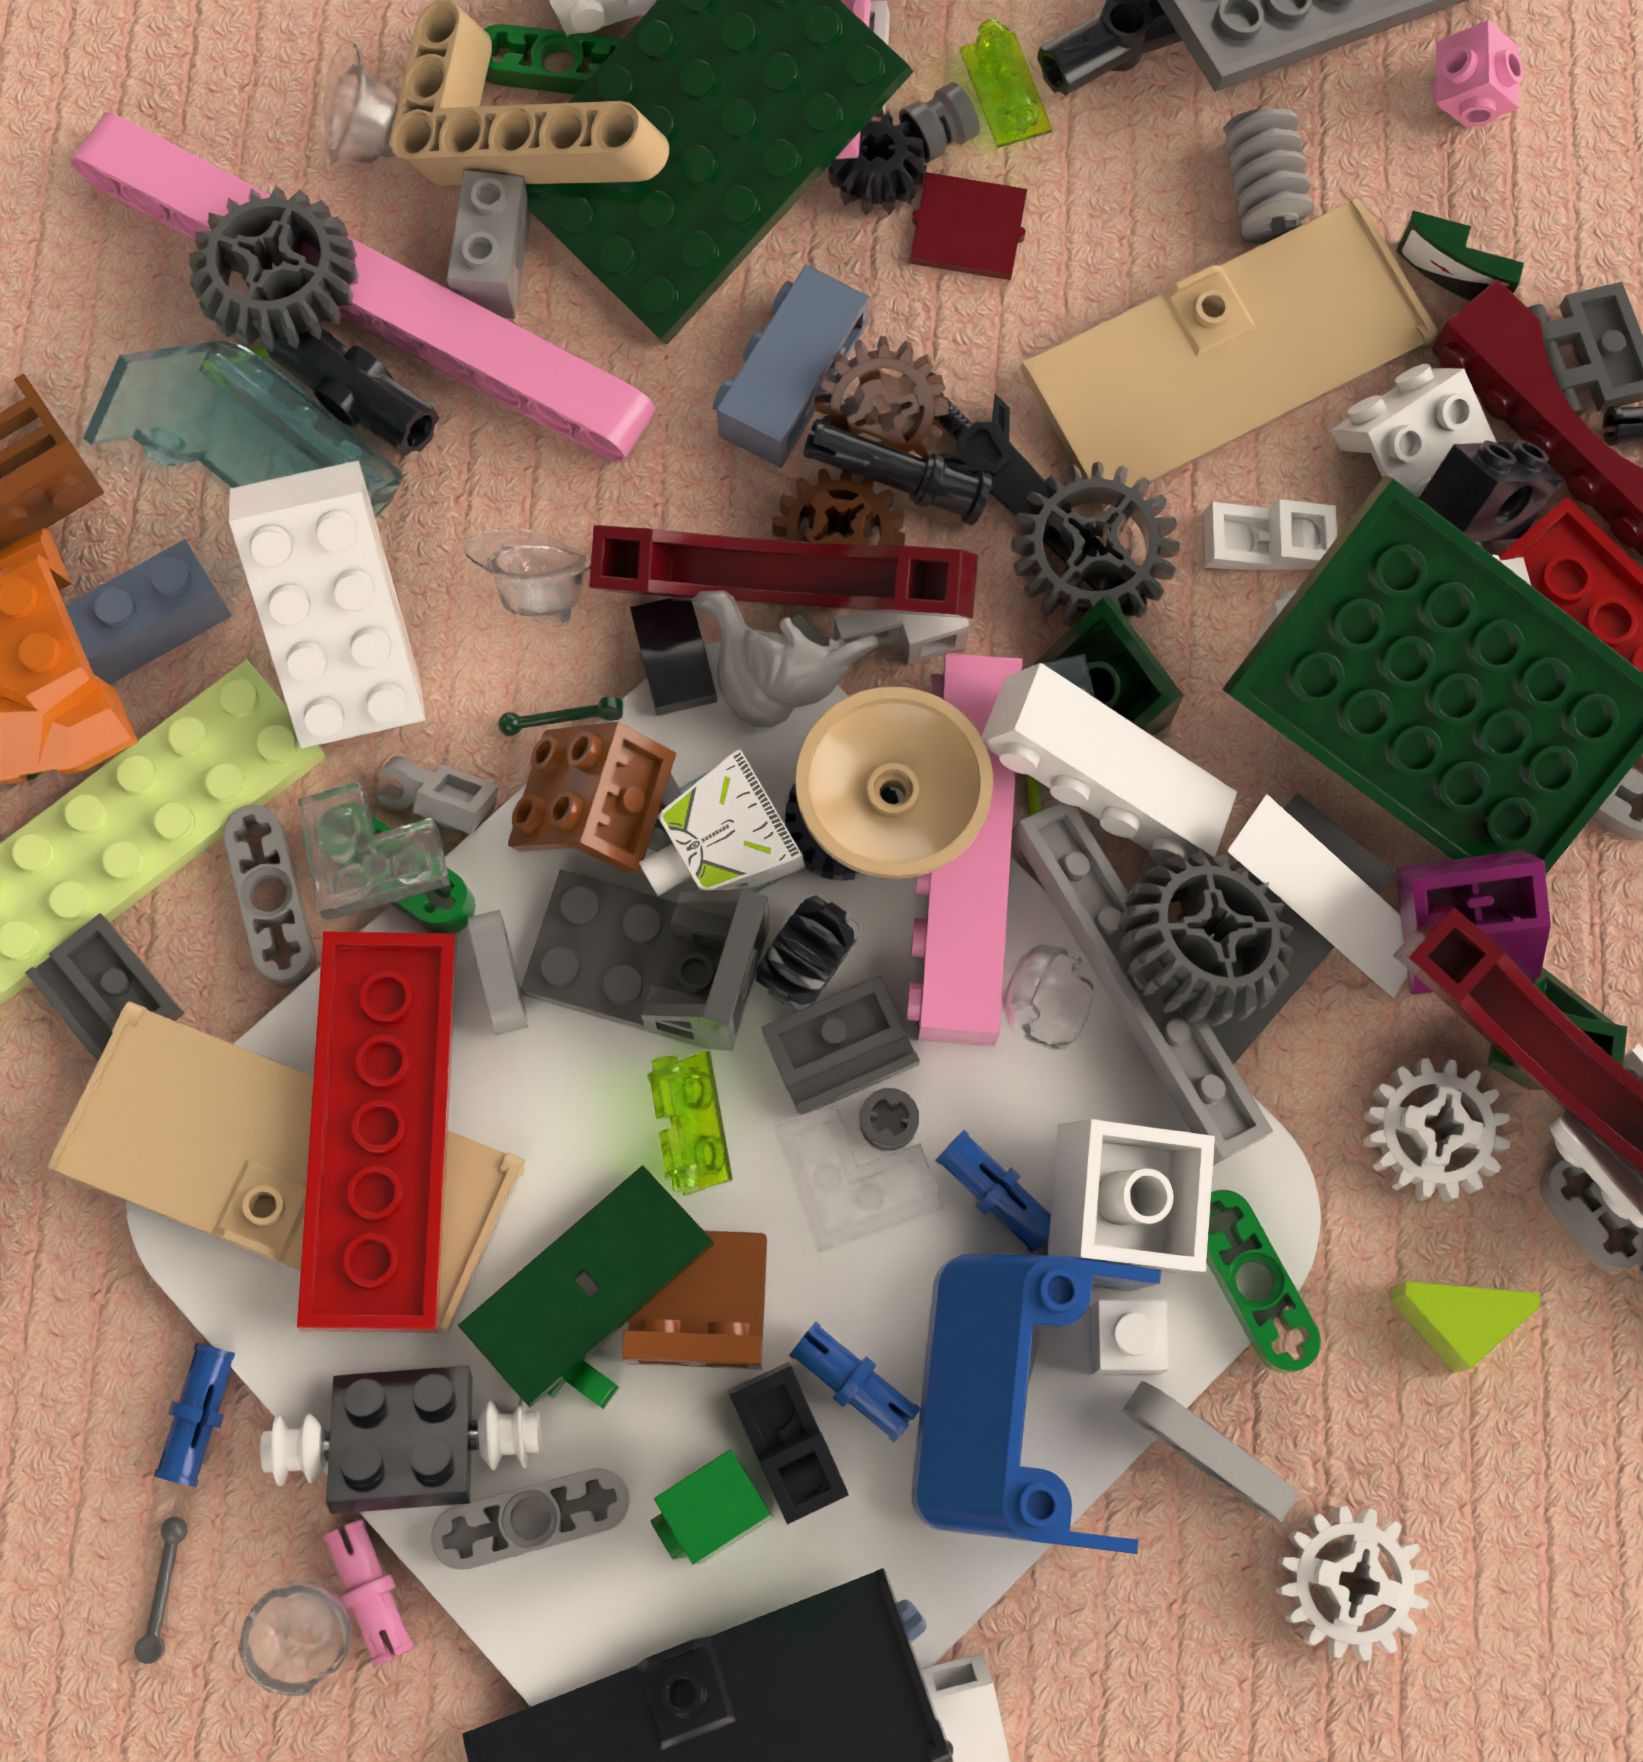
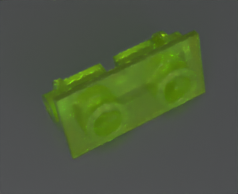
[960,18,1053,148]
[647,1051,733,1195]

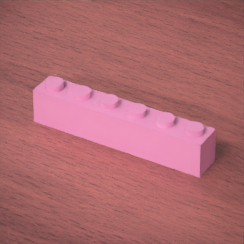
[907,653,1023,1046]

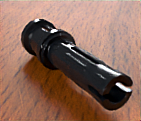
[803,419,992,526]

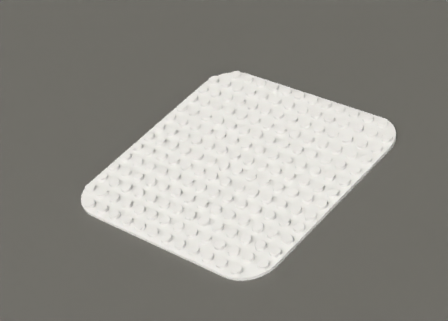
[126,641,1321,1707]

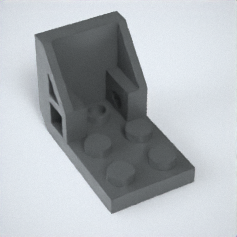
[520,869,769,1051]

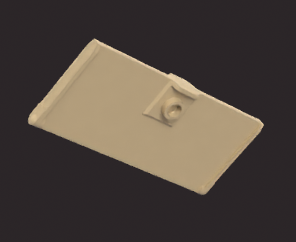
[1020,198,1439,510]
[47,1001,525,1332]

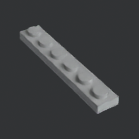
[1012,803,1273,1166]

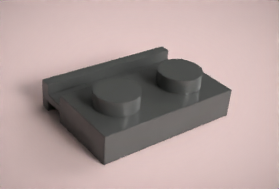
[25,913,185,1062]
[761,975,920,1118]

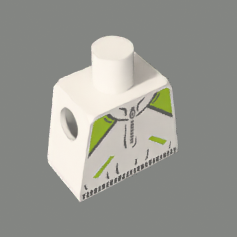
[639,749,805,896]

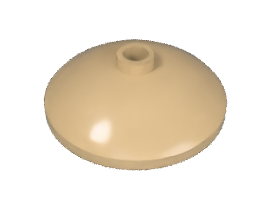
[795,686,993,879]

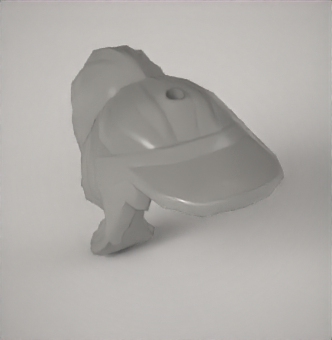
[692,590,880,728]

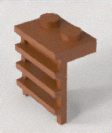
[0,373,104,550]

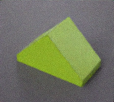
[1390,1281,1540,1373]

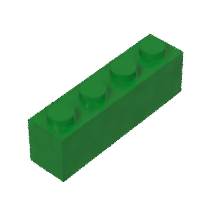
[650,1449,773,1565]

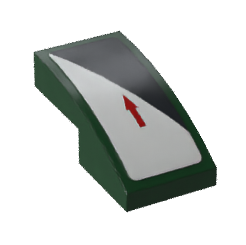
[1396,211,1524,301]

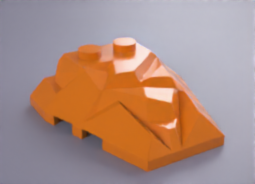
[0,528,138,785]

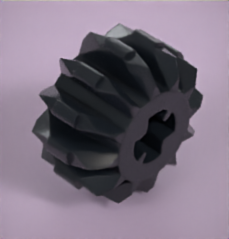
[828,110,927,216]
[756,895,859,1011]

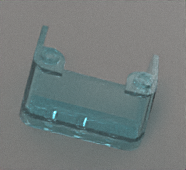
[83,341,403,519]

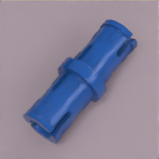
[935,1129,1051,1253]
[789,1321,920,1442]
[154,1343,235,1487]

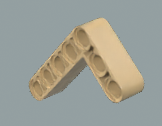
[390,0,669,186]

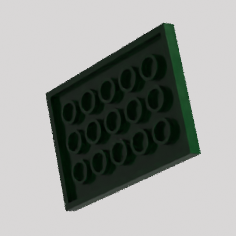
[525,0,913,345]
[1222,475,1643,874]

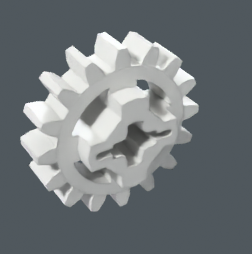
[1363,1058,1511,1203]
[1275,1506,1430,1661]

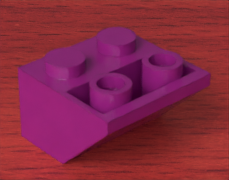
[1395,850,1551,995]

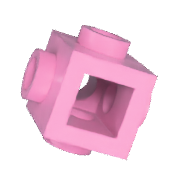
[1432,20,1524,129]

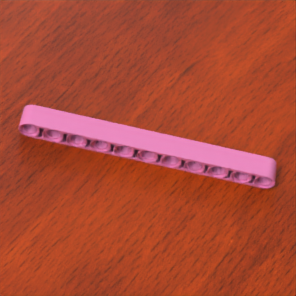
[71,112,656,463]

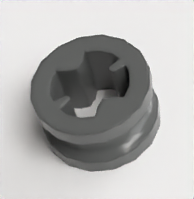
[860,1088,919,1151]

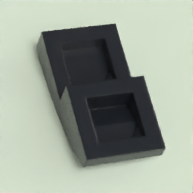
[630,597,717,716]
[727,1362,849,1525]

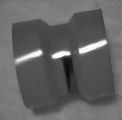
[899,82,980,164]

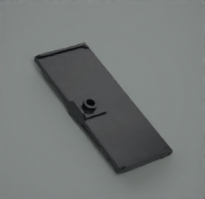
[462,1568,954,1762]

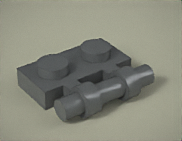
[1528,282,1643,416]

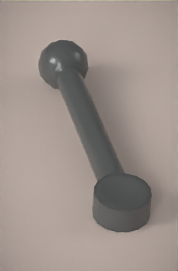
[135,1516,188,1664]

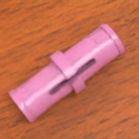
[322,1519,415,1667]

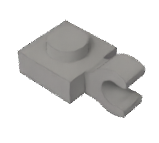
[377,756,499,834]

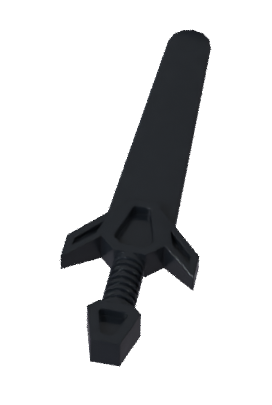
[901,372,1147,616]

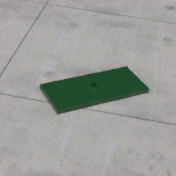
[458,1165,714,1408]

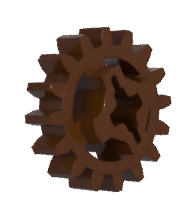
[815,336,949,457]
[772,468,905,545]

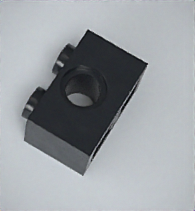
[1419,439,1564,542]

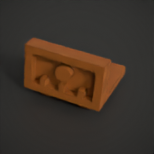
[508,722,676,873]
[622,1231,767,1370]

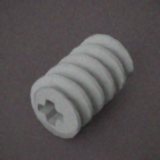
[1223,108,1314,244]

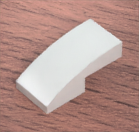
[1203,499,1337,571]
[834,611,969,666]

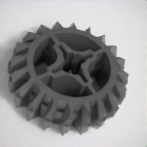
[189,185,358,352]
[1011,461,1180,627]
[1117,850,1296,1027]

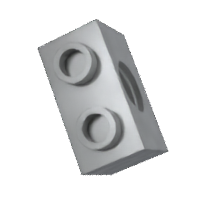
[447,170,531,319]

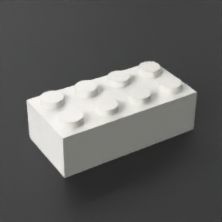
[229,460,425,749]

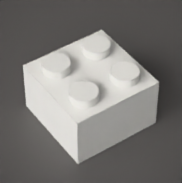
[1048,1119,1215,1272]

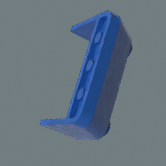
[911,1254,1161,1554]

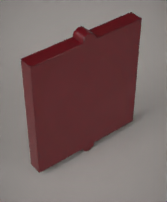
[910,172,1027,280]

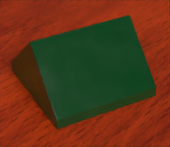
[1032,596,1184,736]

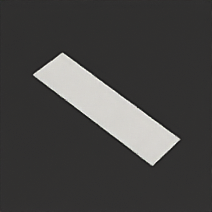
[1227,794,1408,999]

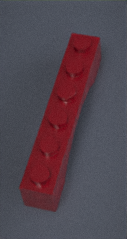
[1431,279,1643,557]
[589,525,978,619]
[1393,906,1643,1179]

